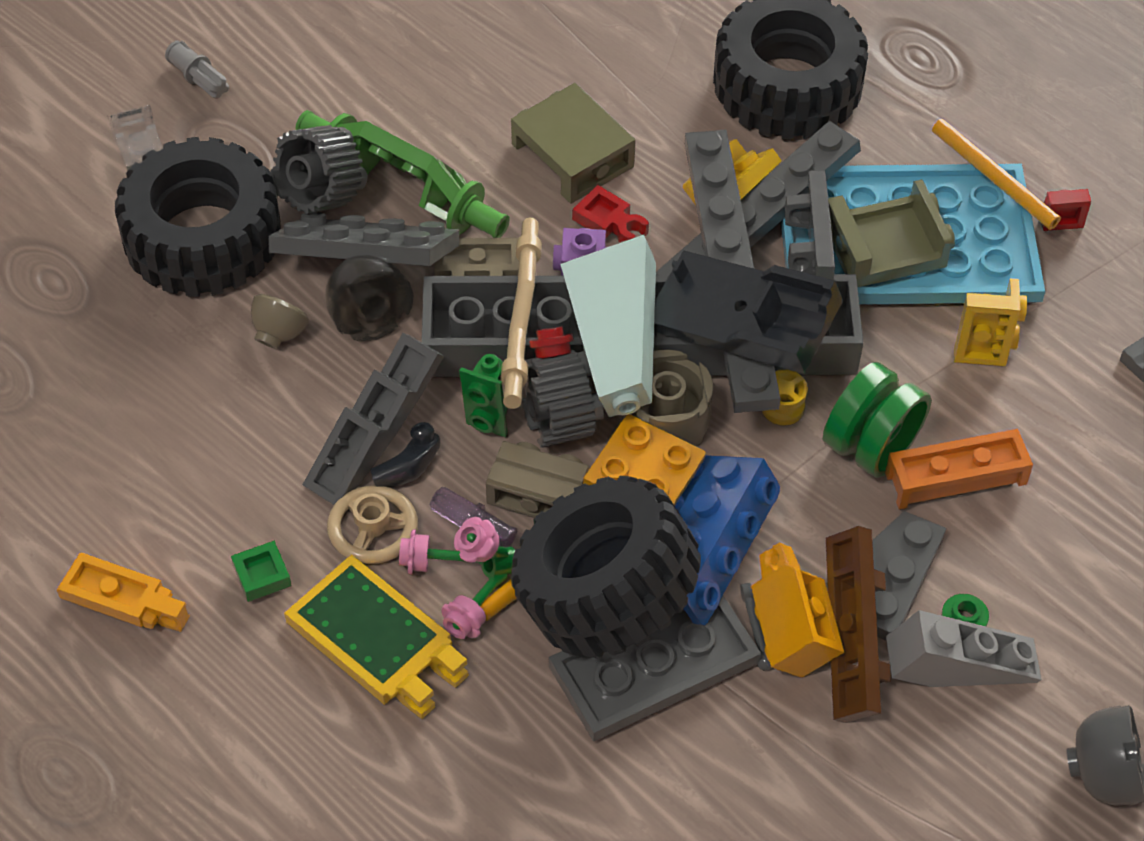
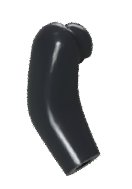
[370,422,440,488]

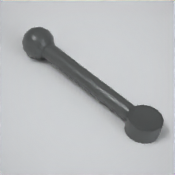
[740,583,772,671]

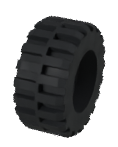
[713,0,868,140]
[115,137,281,297]
[511,476,701,658]

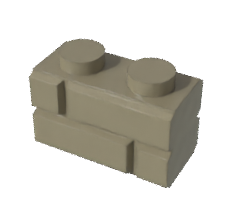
[486,441,590,518]

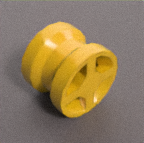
[762,370,808,425]

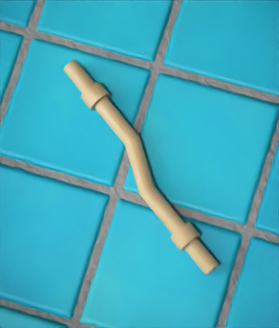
[501,218,542,409]

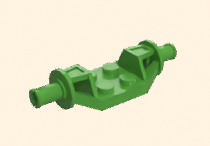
[295,110,510,238]

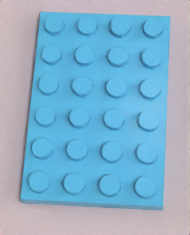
[781,164,1045,304]

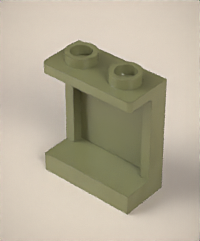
[511,83,636,204]
[828,179,955,288]

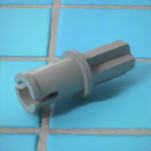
[165,40,229,98]

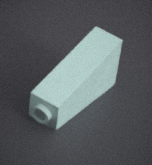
[561,235,656,417]

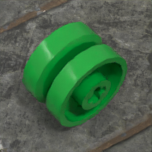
[822,362,932,478]

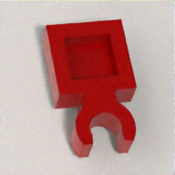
[572,185,649,243]

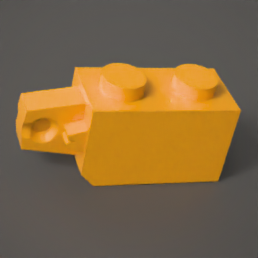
[751,542,844,678]

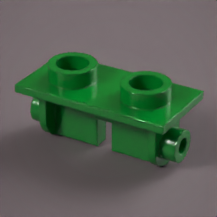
[459,354,508,438]

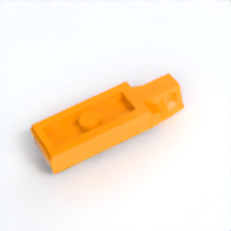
[57,552,190,632]

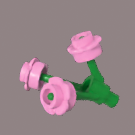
[399,517,515,639]

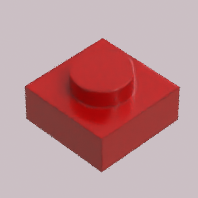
[1041,189,1092,231]

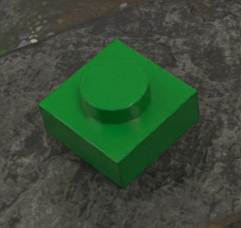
[231,540,292,602]

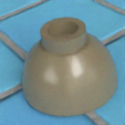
[251,294,309,349]

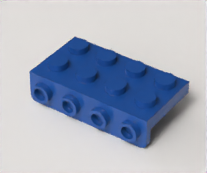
[675,455,780,625]

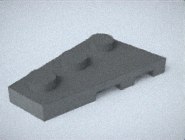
[826,511,947,641]

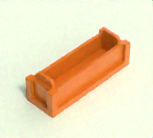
[885,429,1033,510]

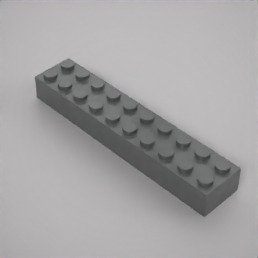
[422,274,863,377]

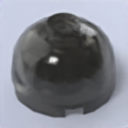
[324,255,414,342]

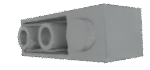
[886,610,1042,687]

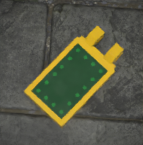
[284,554,469,719]

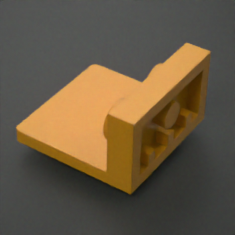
[583,414,706,506]

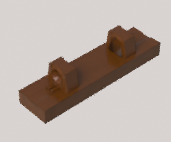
[826,526,891,723]

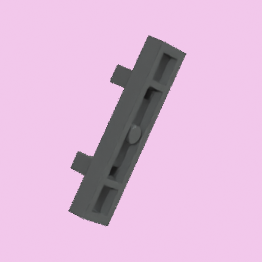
[785,171,835,280]

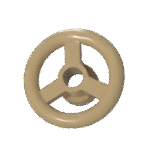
[327,485,418,564]

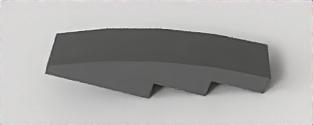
[302,333,444,505]

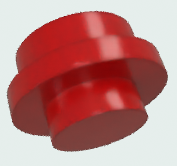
[529,326,574,358]

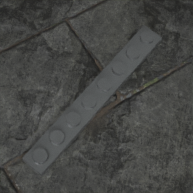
[684,130,781,413]

